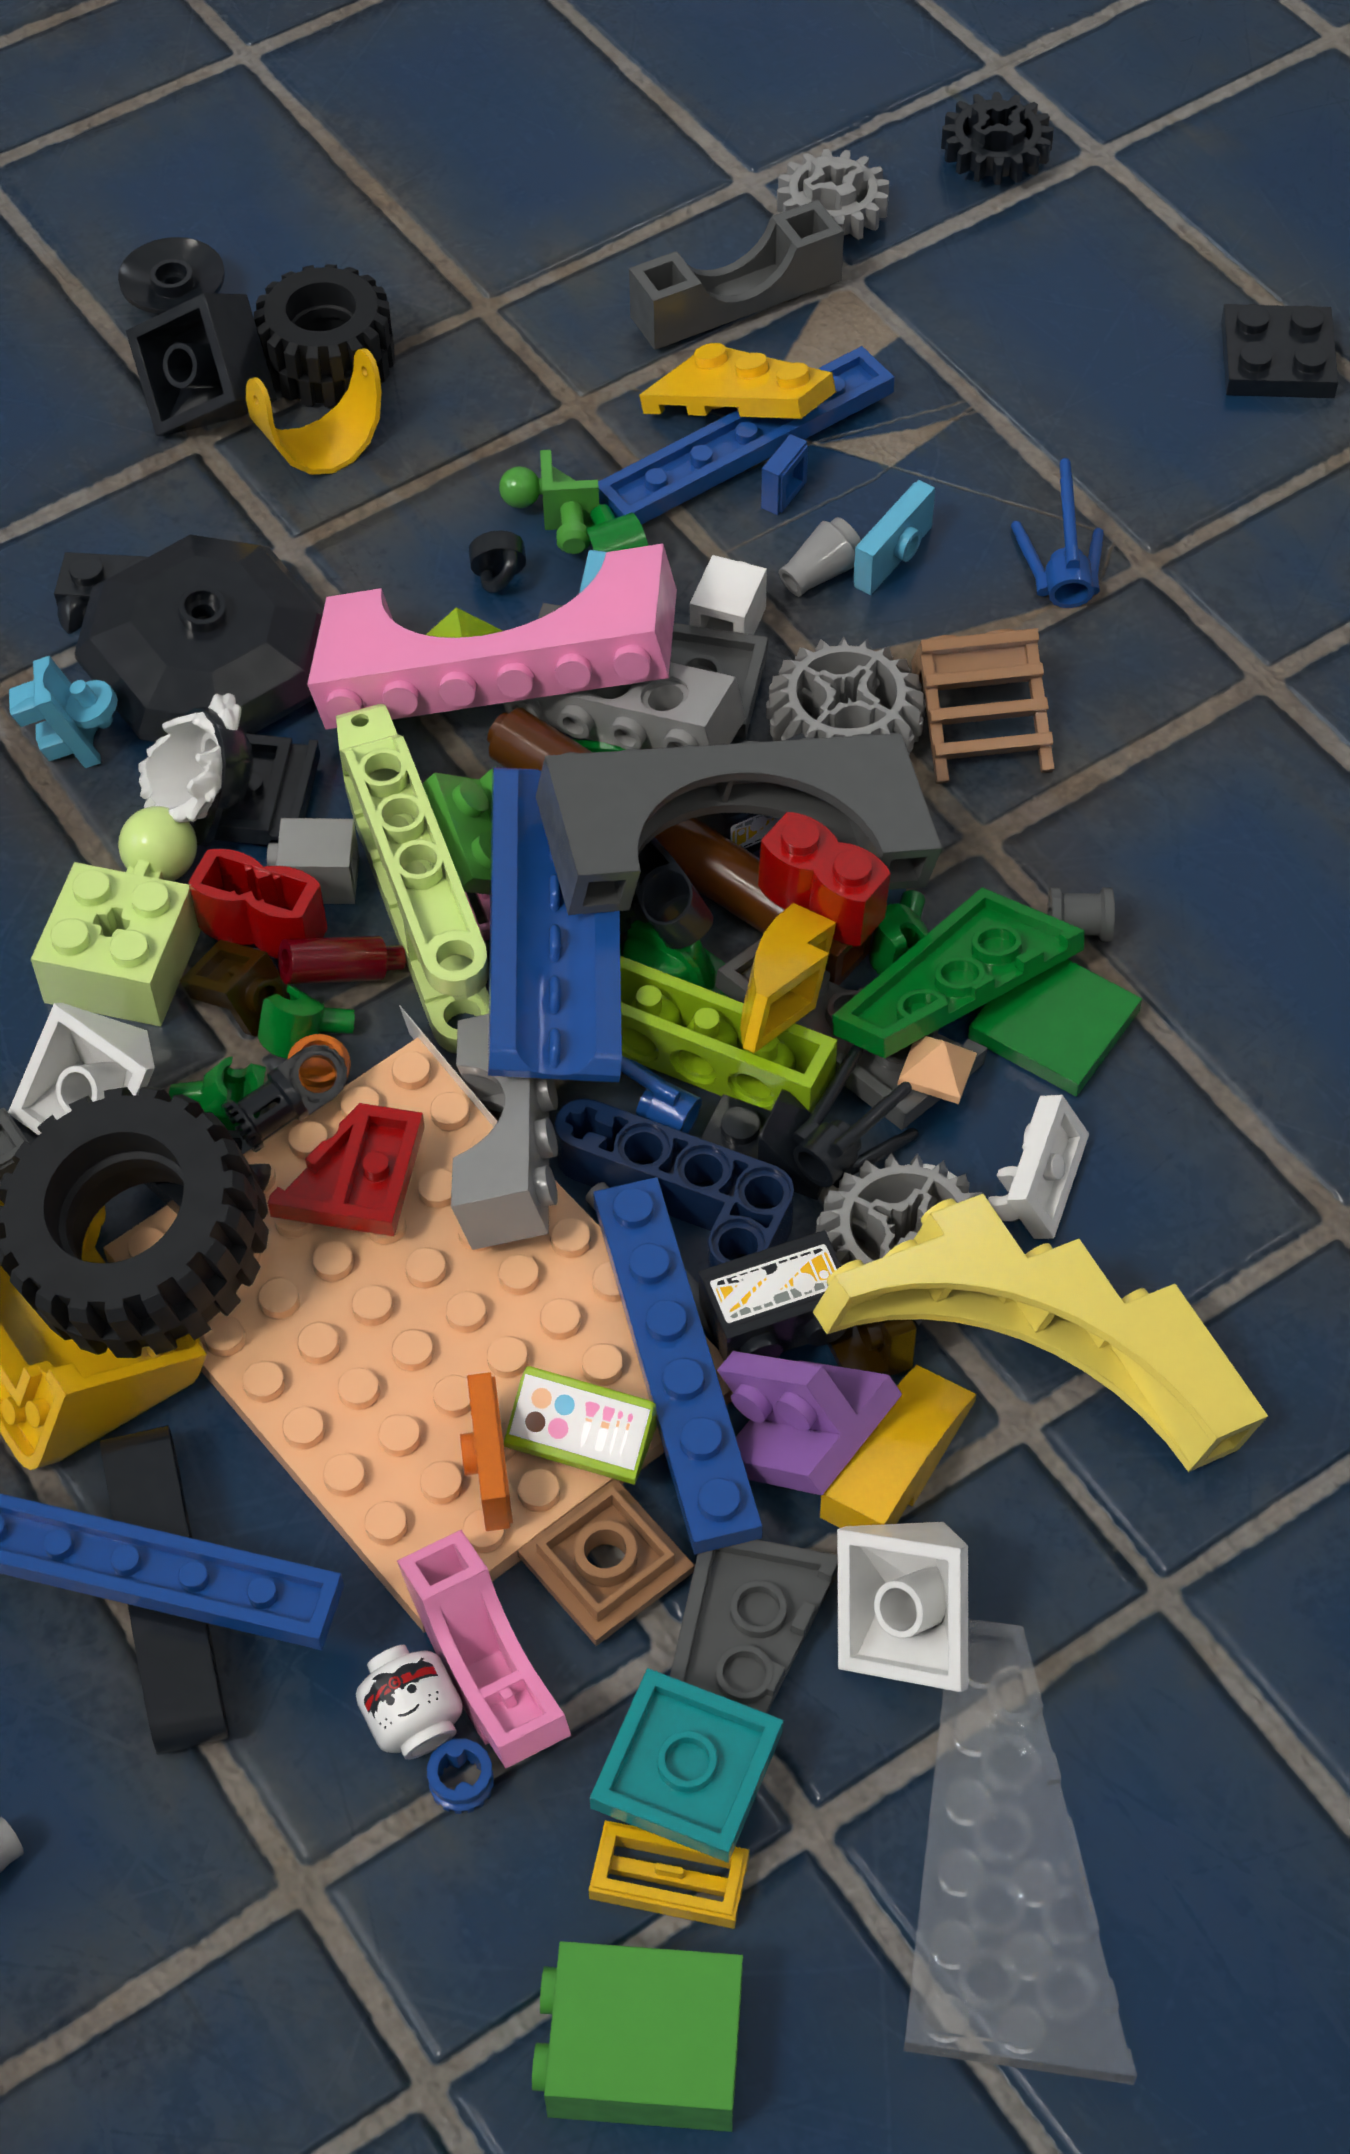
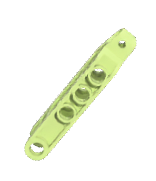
[336,704,489,1053]

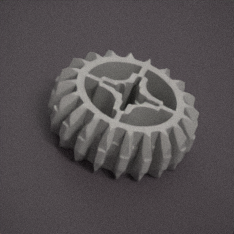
[766,636,926,755]
[816,1153,982,1326]

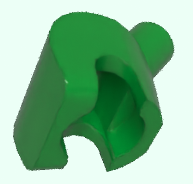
[586,504,649,552]
[869,890,929,975]
[258,984,355,1059]
[169,1056,266,1131]

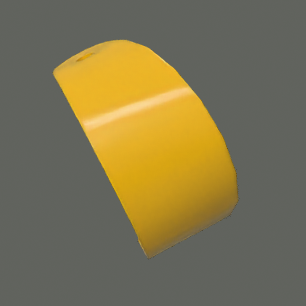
[246,348,382,475]

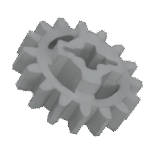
[777,149,889,240]

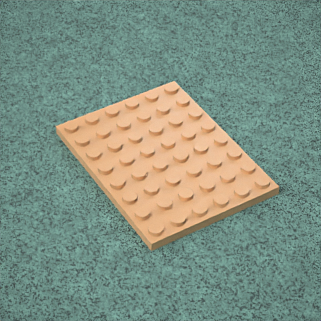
[103,1037,733,1633]

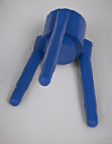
[1011,458,1104,608]
[621,1056,702,1134]

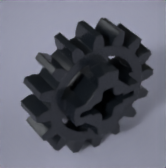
[941,92,1054,185]

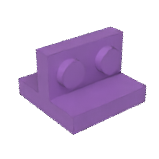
[717,1351,902,1495]

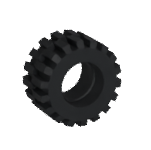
[254,264,395,407]

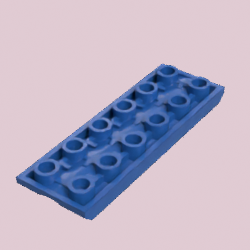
[488,767,622,1082]

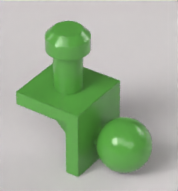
[499,450,599,554]

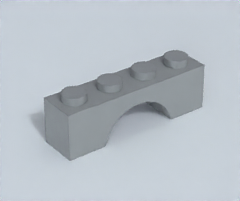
[451,1014,558,1250]

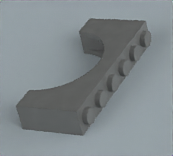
[536,733,942,915]

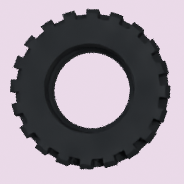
[0,1087,269,1358]

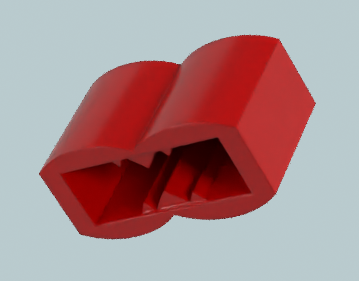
[758,812,891,946]
[188,849,328,959]

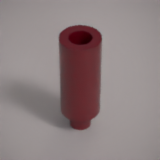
[278,936,406,984]

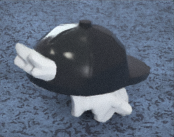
[139,693,254,847]

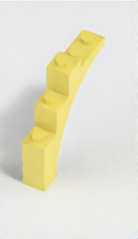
[813,1194,1268,1472]

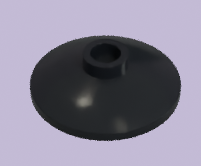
[118,237,225,314]

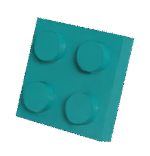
[590,1668,784,1863]

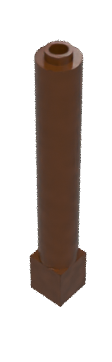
[487,708,872,986]

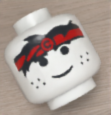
[356,1645,463,1760]

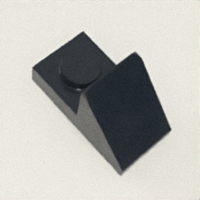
[701,1089,823,1200]

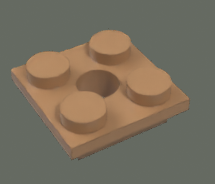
[517,1479,695,1646]

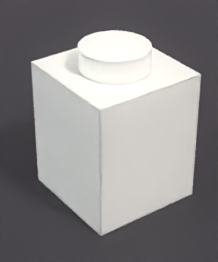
[690,555,767,635]

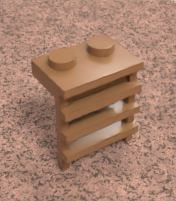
[911,628,1054,784]

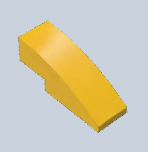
[740,903,837,1053]
[820,1364,976,1528]

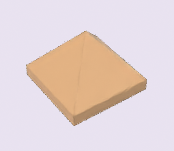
[897,1036,977,1104]

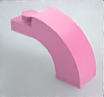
[397,1530,571,1769]

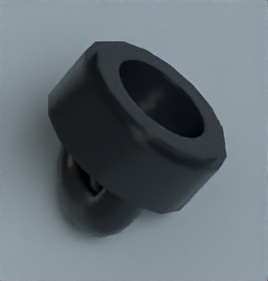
[469,530,526,593]

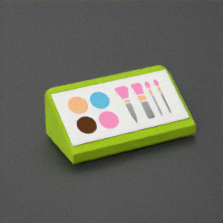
[504,1366,657,1485]

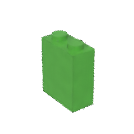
[532,1941,743,2132]

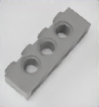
[503,662,745,750]

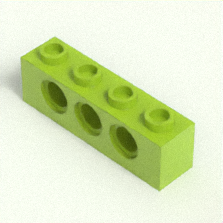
[620,956,837,1113]

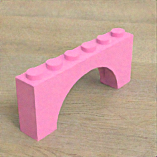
[307,543,677,730]

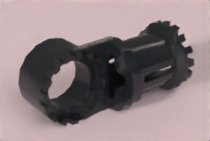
[222,1045,347,1152]

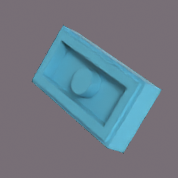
[854,480,935,595]

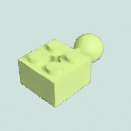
[31,806,201,1027]

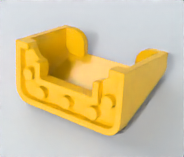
[0,1200,207,1470]

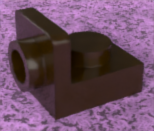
[179,939,290,1036]
[827,1319,917,1376]

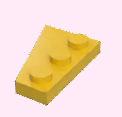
[639,343,836,419]

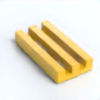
[589,1820,750,1929]

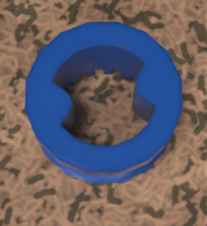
[427,1739,494,1814]

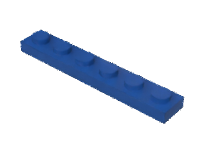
[598,346,895,525]
[593,1177,762,1555]
[0,1493,344,1650]

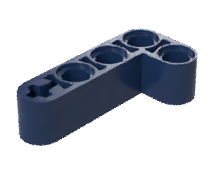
[555,1098,794,1268]

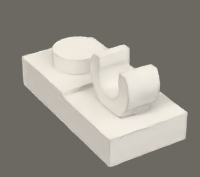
[988,1095,1089,1239]

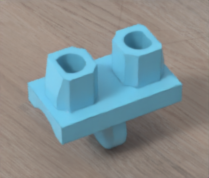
[9,656,118,768]

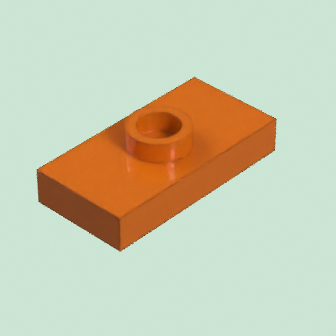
[460,1372,513,1531]

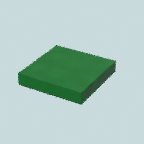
[968,959,1142,1097]

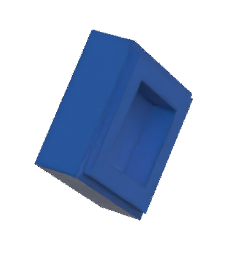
[761,434,808,515]

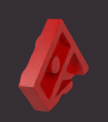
[267,1103,425,1237]

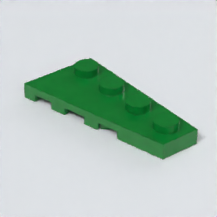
[832,887,1085,1059]

